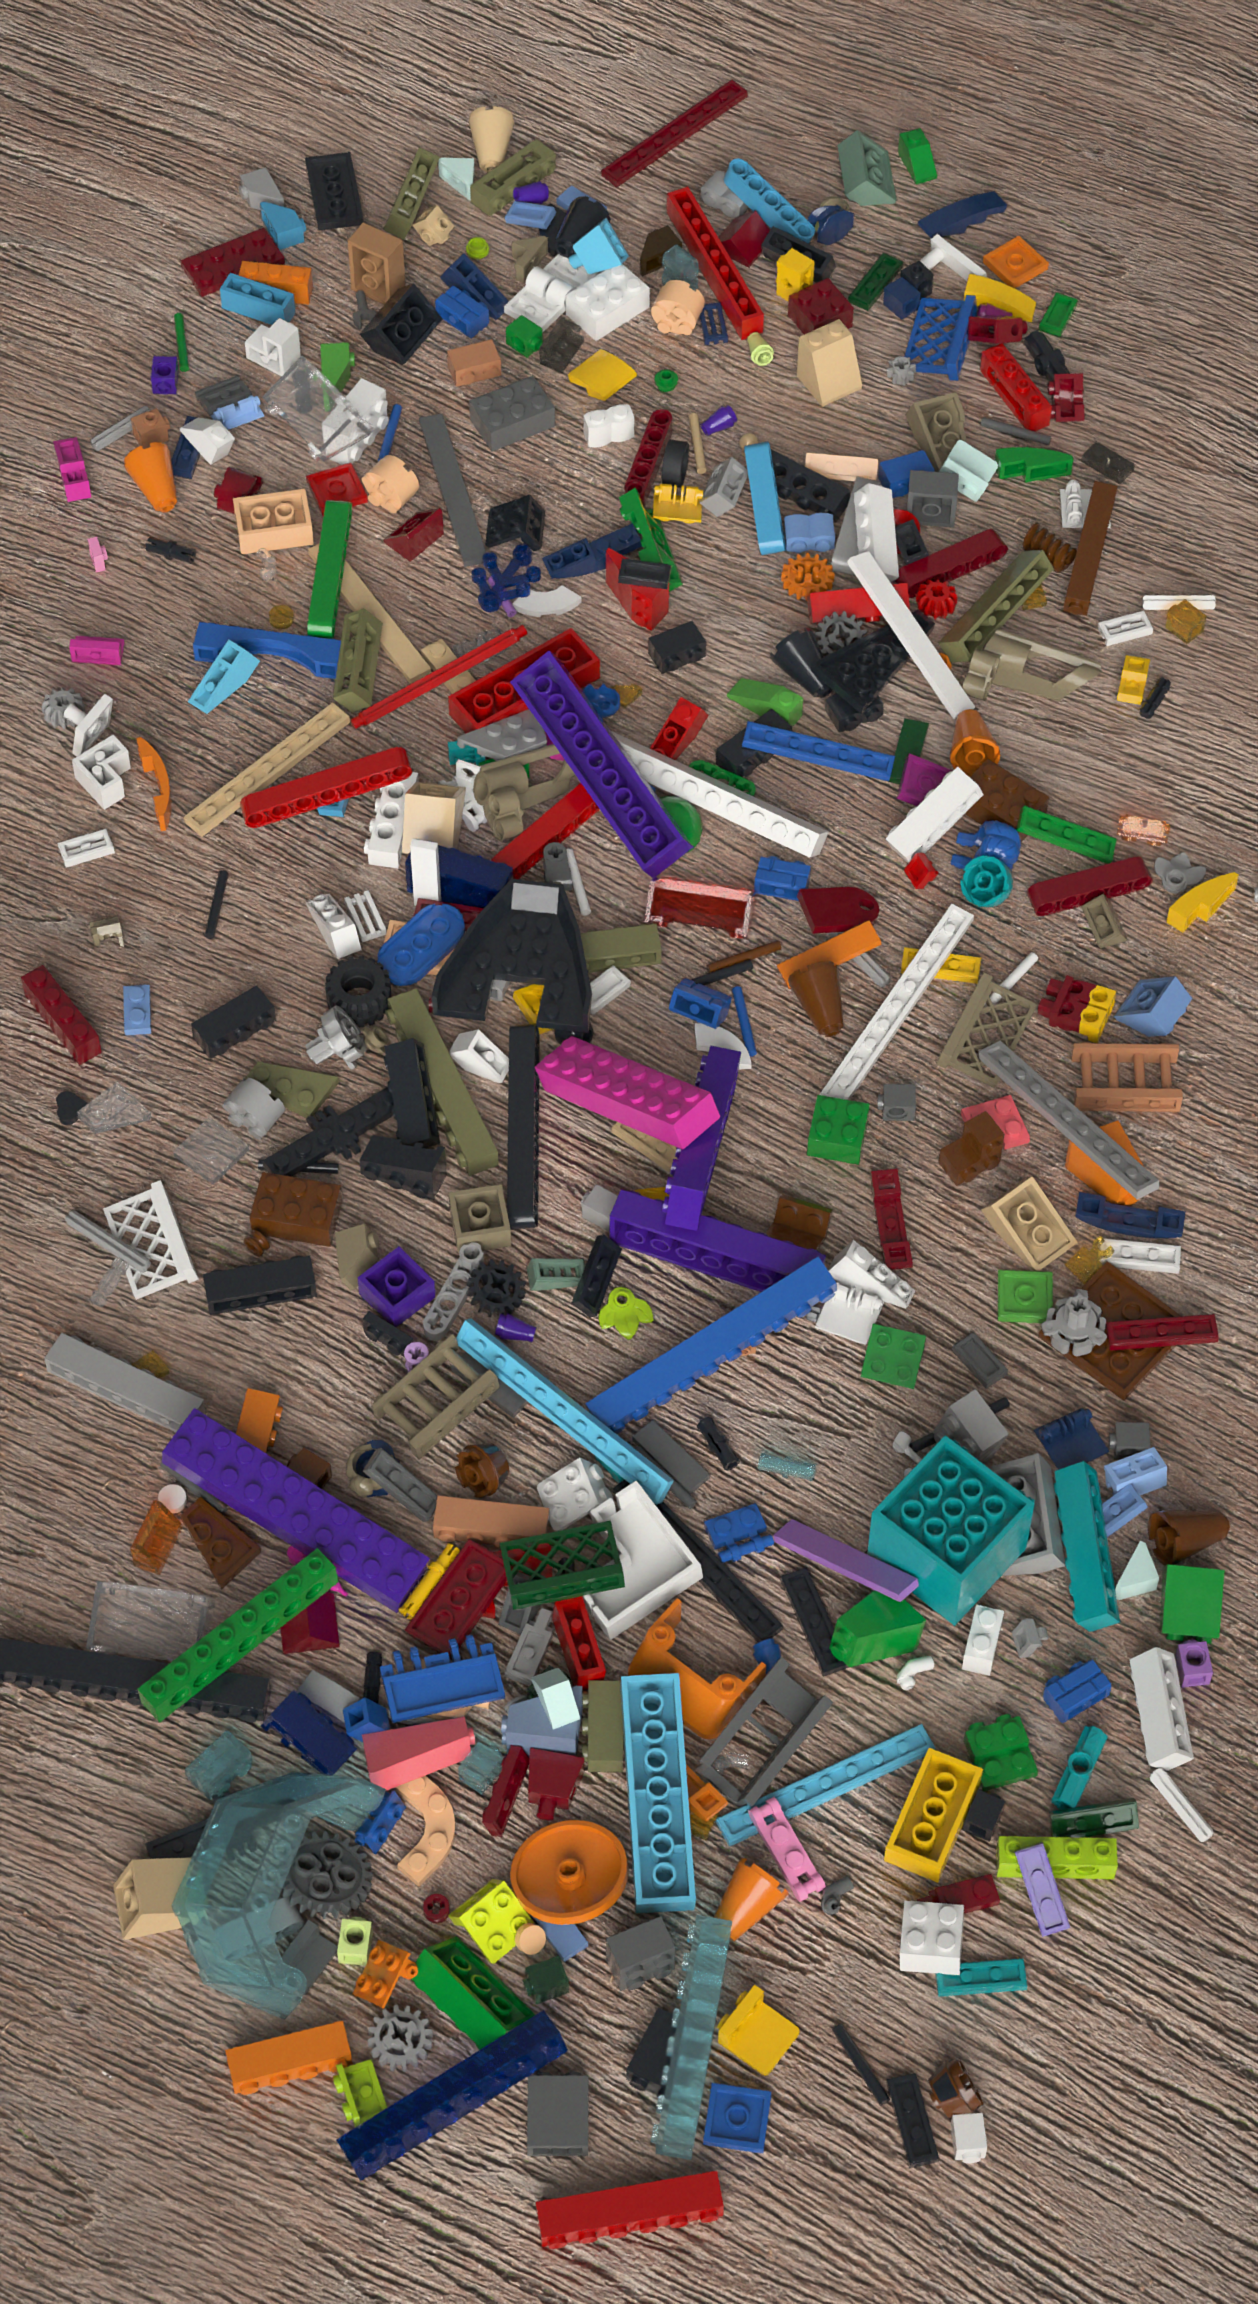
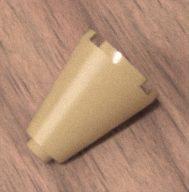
[469,106,514,173]

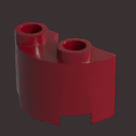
[1048,373,1085,422]
[214,467,264,514]

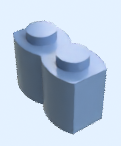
[784,513,835,553]

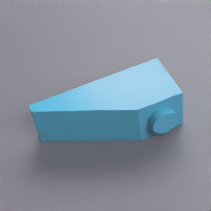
[188,640,260,714]

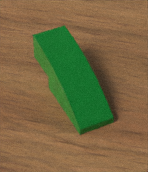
[995,447,1073,483]

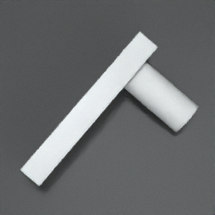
[920,234,987,281]

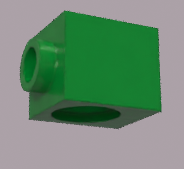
[506,315,543,358]

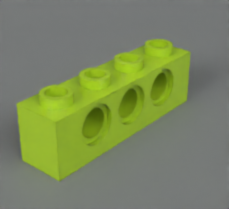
[996,1836,1118,1879]

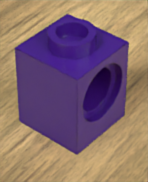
[151,356,179,394]

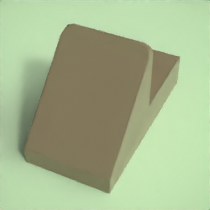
[512,236,548,283]

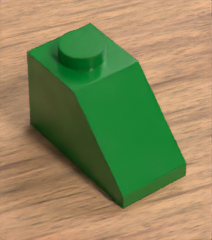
[898,128,937,185]

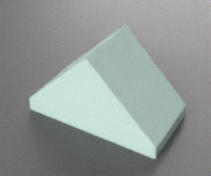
[438,158,475,201]
[1115,1541,1159,1600]
[531,1668,580,1729]

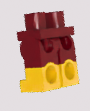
[1037,975,1116,1044]

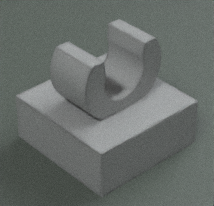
[1011,1619,1049,1658]

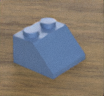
[1114,976,1192,1037]

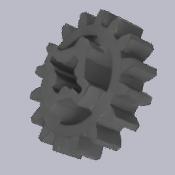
[814,611,867,656]

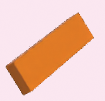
[777,921,882,989]

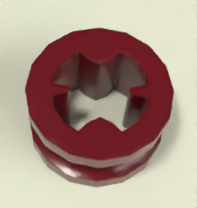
[423,1894,450,1924]

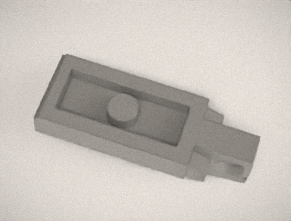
[505,1608,554,1686]

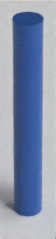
[378,404,402,461]
[732,986,757,1057]

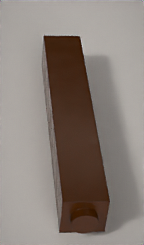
[1063,481,1118,616]

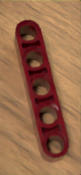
[624,409,672,507]
[894,529,1008,598]
[1026,856,1153,916]

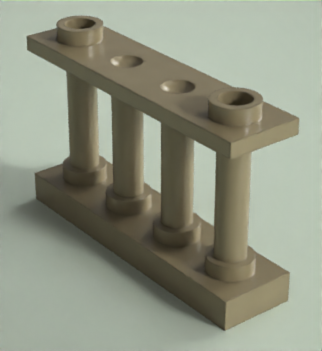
[371,1334,500,1460]

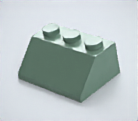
[837,130,897,206]

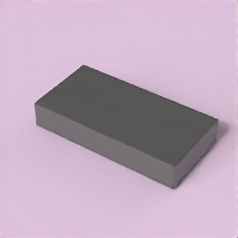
[952,1332,1008,1389]

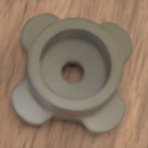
[362,1026,388,1053]

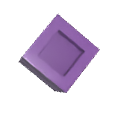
[1175,1640,1213,1688]

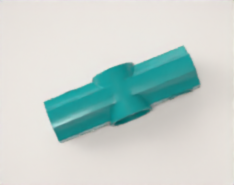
[1051,1726,1108,1810]

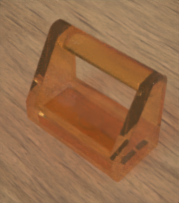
[130,1500,182,1575]

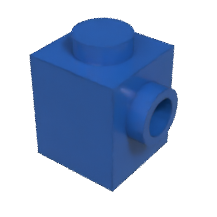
[343,1697,390,1742]

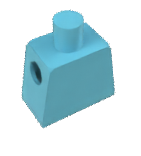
[569,218,629,274]

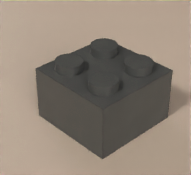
[907,470,959,528]
[606,1916,675,1991]

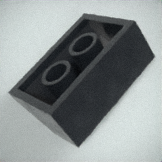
[360,283,442,365]

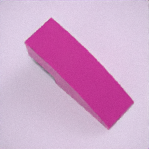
[53,437,91,502]

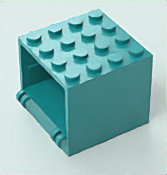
[867,1435,1035,1626]

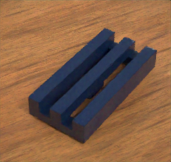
[699,302,728,345]

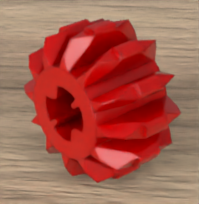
[916,578,958,620]

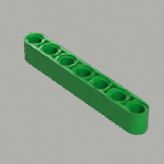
[307,500,352,639]

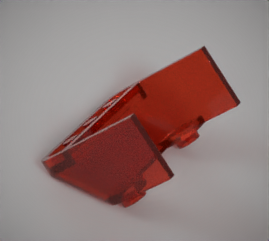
[644,876,758,939]

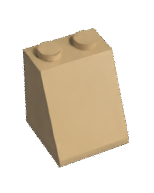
[797,319,862,407]
[402,782,466,861]
[113,1857,210,1940]

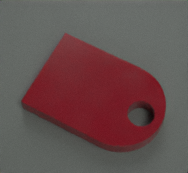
[797,887,879,934]

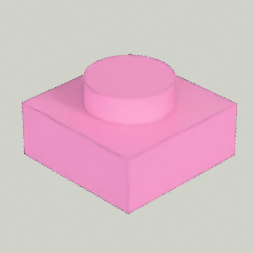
[87,537,108,573]

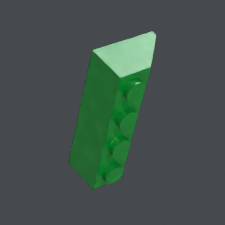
[412,1936,538,2057]

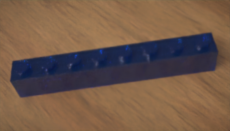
[336,2010,568,2181]

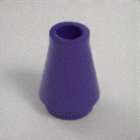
[513,181,549,205]
[700,405,737,436]
[494,1313,536,1342]

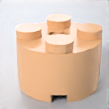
[651,280,705,335]
[361,455,419,514]

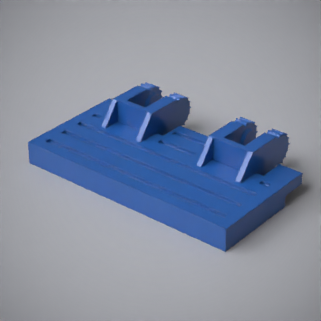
[380,1635,505,1723]

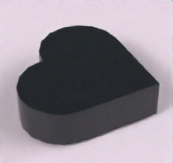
[56,1091,89,1125]

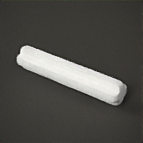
[1142,595,1216,610]
[1150,1768,1213,1842]

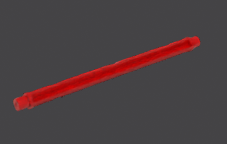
[350,625,528,730]

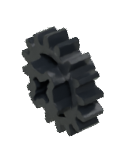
[466,1259,526,1318]

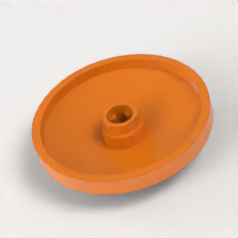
[510,1820,629,1925]

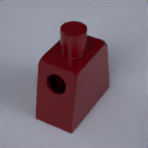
[968,315,1028,344]
[528,1748,585,1821]

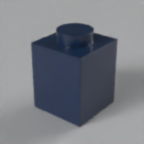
[883,277,921,320]

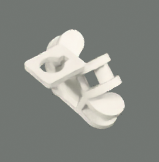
[438,760,487,832]

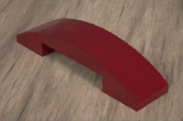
[870,1169,913,1270]

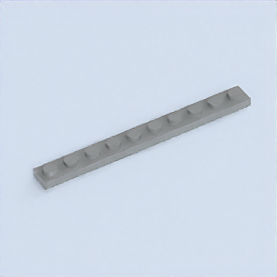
[979,1041,1159,1200]

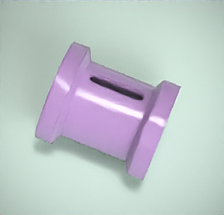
[404,1342,429,1373]

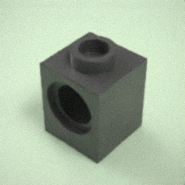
[877,1084,916,1121]
[1108,1422,1150,1460]

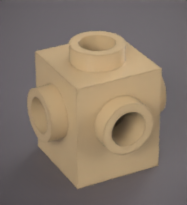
[412,205,454,246]

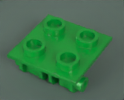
[860,1324,926,1389]

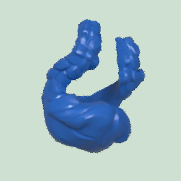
[950,820,1021,870]

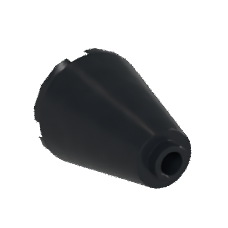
[554,196,611,258]
[770,627,832,698]

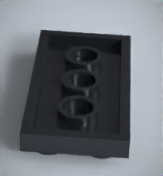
[305,152,364,231]

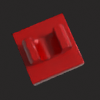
[904,853,939,889]

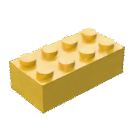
[884,1748,983,1883]

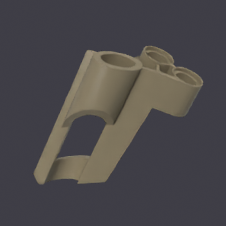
[962,629,1102,701]
[473,744,575,841]

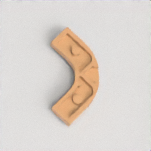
[396,1775,455,1887]

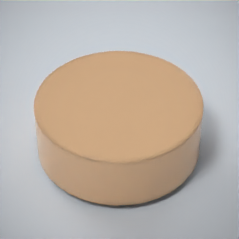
[515,1923,546,1955]

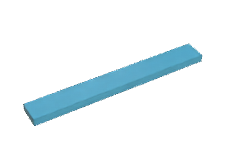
[716,1724,935,1847]

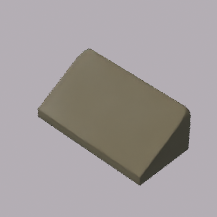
[1081,894,1128,948]

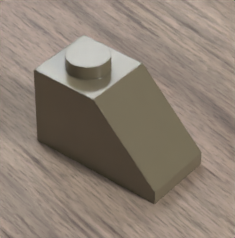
[335,1223,380,1290]

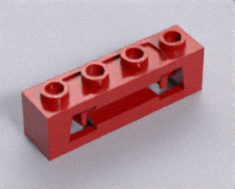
[980,343,1052,431]

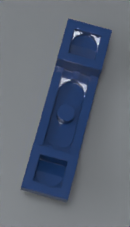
[1075,1192,1186,1238]

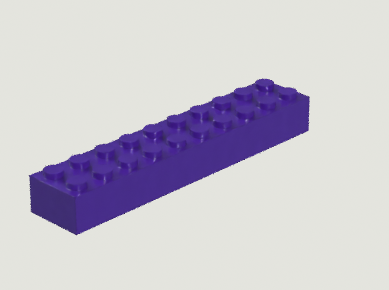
[510,651,693,879]
[162,1408,430,1613]

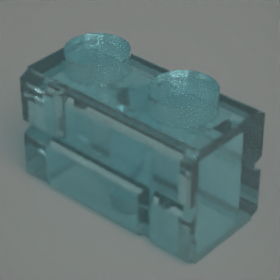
[185,1731,253,1801]

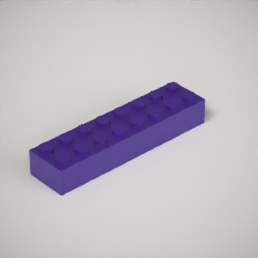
[662,1045,741,1231]
[610,1189,826,1292]

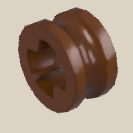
[243,1230,270,1257]

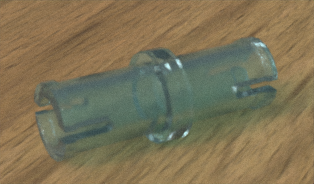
[758,1453,816,1481]

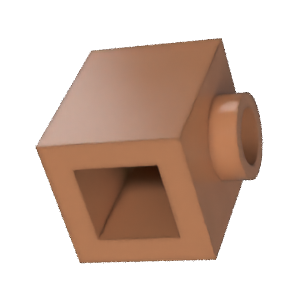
[131,408,170,449]

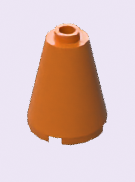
[124,442,177,513]
[950,709,1000,777]
[711,1857,789,1943]

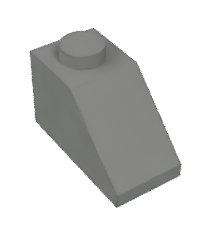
[238,167,284,210]

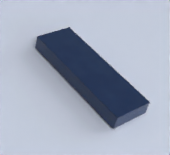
[171,416,200,479]

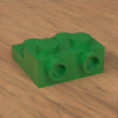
[964,1714,1038,1792]

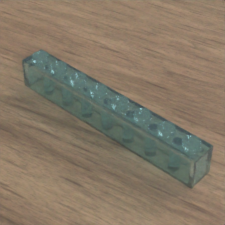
[651,1915,732,2160]

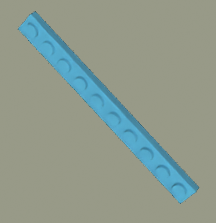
[456,1318,674,1505]

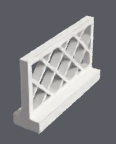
[103,1180,199,1300]

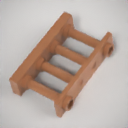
[1071,1042,1183,1112]

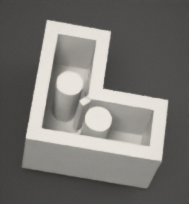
[245,318,301,378]
[72,735,131,810]

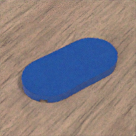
[377,904,465,986]

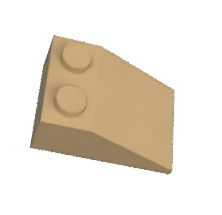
[981,1176,1078,1271]

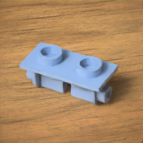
[211,395,264,430]

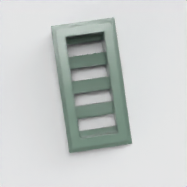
[527,1258,585,1291]

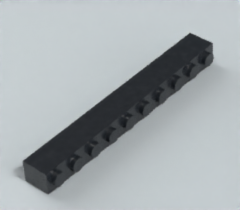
[0,1638,271,1723]

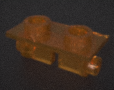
[1117,814,1171,846]

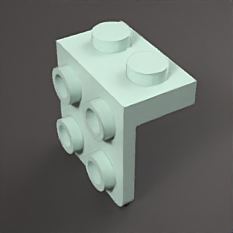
[939,440,998,502]

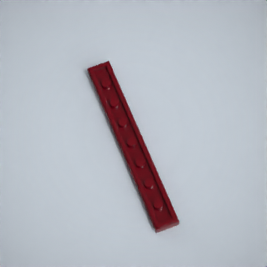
[601,80,748,188]

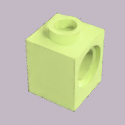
[337,1917,373,1966]

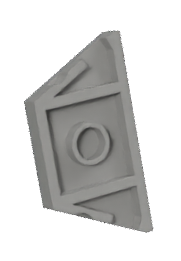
[457,709,547,761]

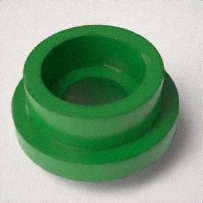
[654,370,678,392]

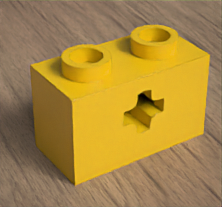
[776,248,814,301]

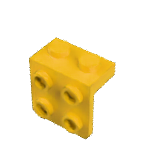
[717,1984,800,2076]

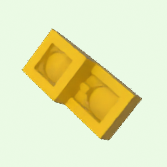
[1117,655,1150,705]

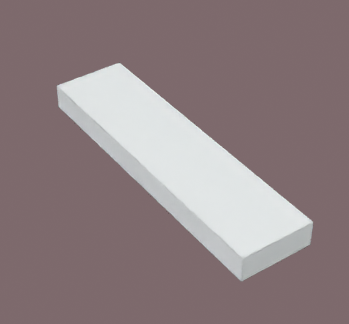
[410,839,441,906]

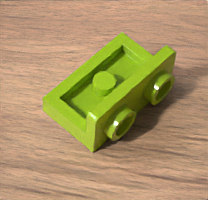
[333,2059,390,2130]

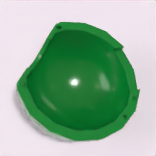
[659,796,703,852]

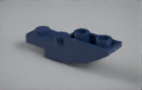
[542,523,643,579]

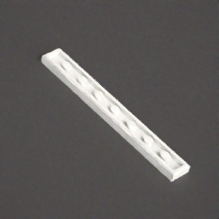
[847,551,975,719]

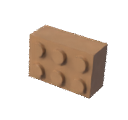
[348,223,405,305]

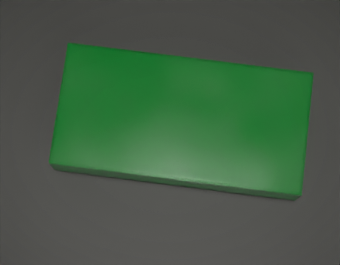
[1039,292,1078,337]

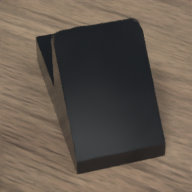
[895,520,929,565]

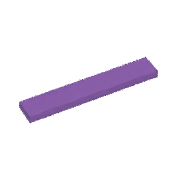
[773,1519,919,1602]

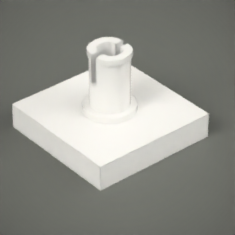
[63,694,113,756]

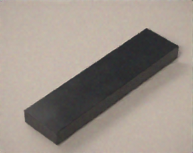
[780,1567,849,1677]

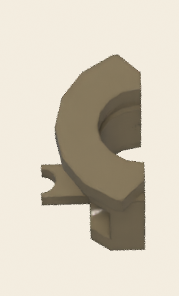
[89,916,124,947]

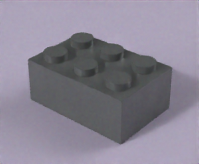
[469,376,555,452]

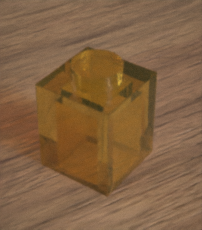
[1165,599,1207,644]

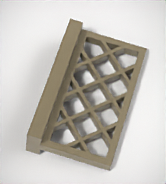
[937,972,1038,1088]

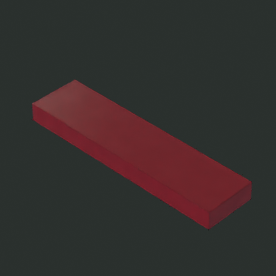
[1105,1314,1219,1351]

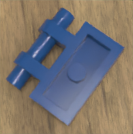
[704,1503,774,1563]

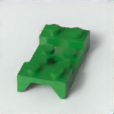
[619,488,683,592]

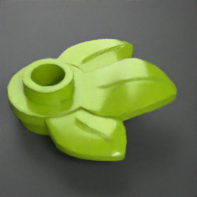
[598,1287,653,1340]

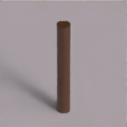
[706,940,782,973]

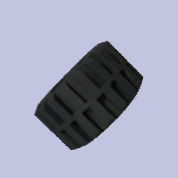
[325,956,392,1028]

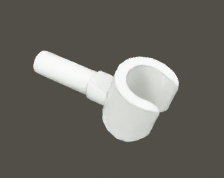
[893,1432,922,1464]

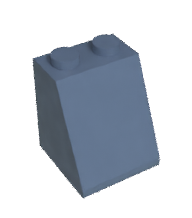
[501,1686,583,1758]

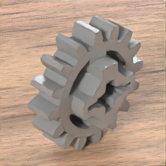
[368,2005,433,2072]

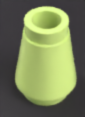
[747,333,774,366]

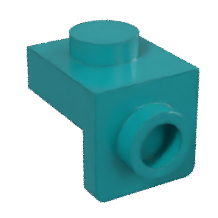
[448,741,485,766]

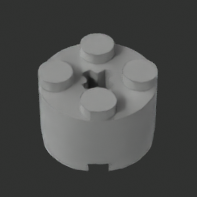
[222,1077,285,1140]

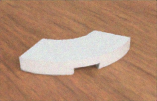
[512,585,581,617]
[694,1023,751,1070]

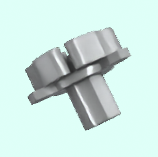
[305,1005,367,1070]
[1041,1289,1107,1357]

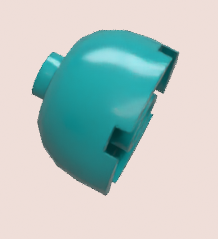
[960,855,1014,908]

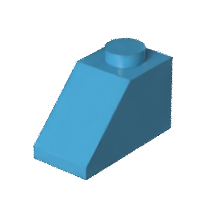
[260,202,306,250]

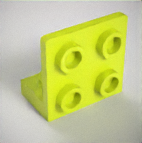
[448,1879,535,1964]

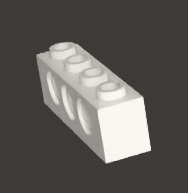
[364,772,419,869]

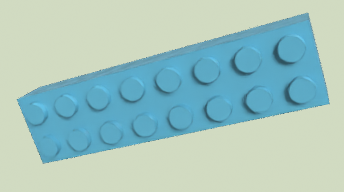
[620,1673,696,1913]

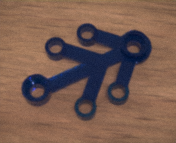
[471,544,541,612]

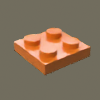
[983,236,1049,288]

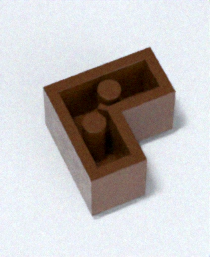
[939,1111,1004,1186]

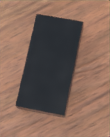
[618,558,671,589]

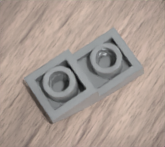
[296,1670,361,1724]

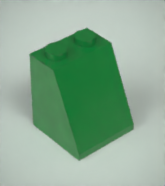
[1160,1565,1225,1644]
[829,1590,926,1667]

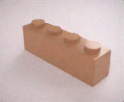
[433,1496,549,1548]

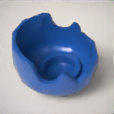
[582,684,620,718]

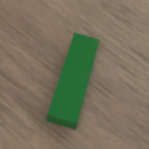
[1016,805,1117,864]

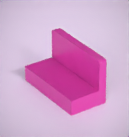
[69,636,125,665]

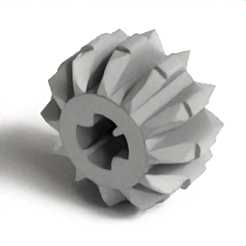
[42,686,85,730]

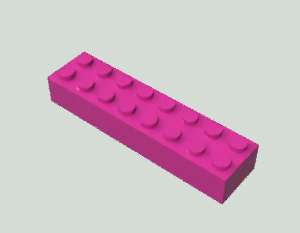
[535,1036,720,1149]

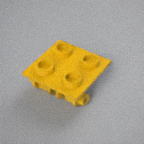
[653,483,703,524]

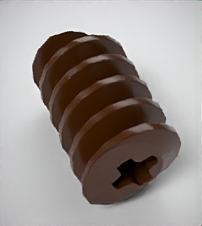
[1023,522,1077,573]

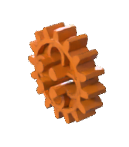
[781,553,834,601]

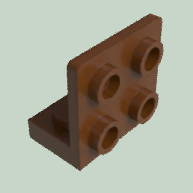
[765,1194,833,1251]

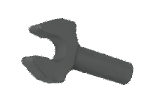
[353,290,376,329]

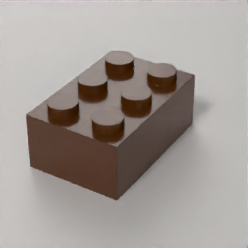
[965,759,1049,842]
[250,1172,343,1247]

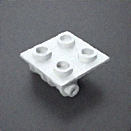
[1060,480,1111,528]
[815,1282,884,1345]

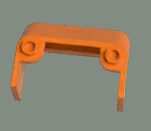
[628,1598,766,1740]

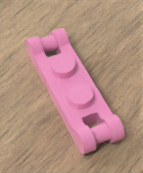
[748,1797,826,1902]

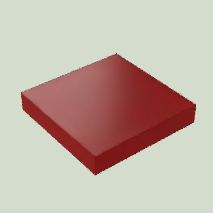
[306,463,368,516]

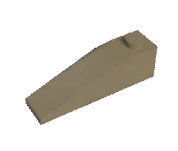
[906,392,966,472]

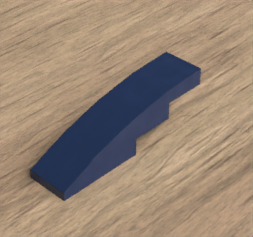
[918,191,1008,238]

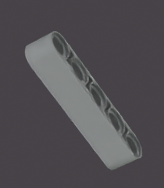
[831,477,881,576]

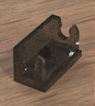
[539,317,584,373]

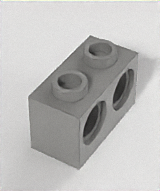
[700,457,748,517]

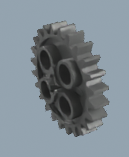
[276,1831,373,1920]

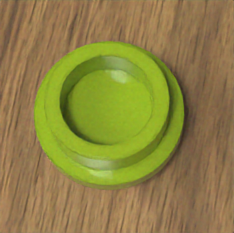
[466,237,489,259]

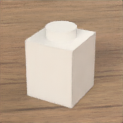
[950,2113,987,2163]

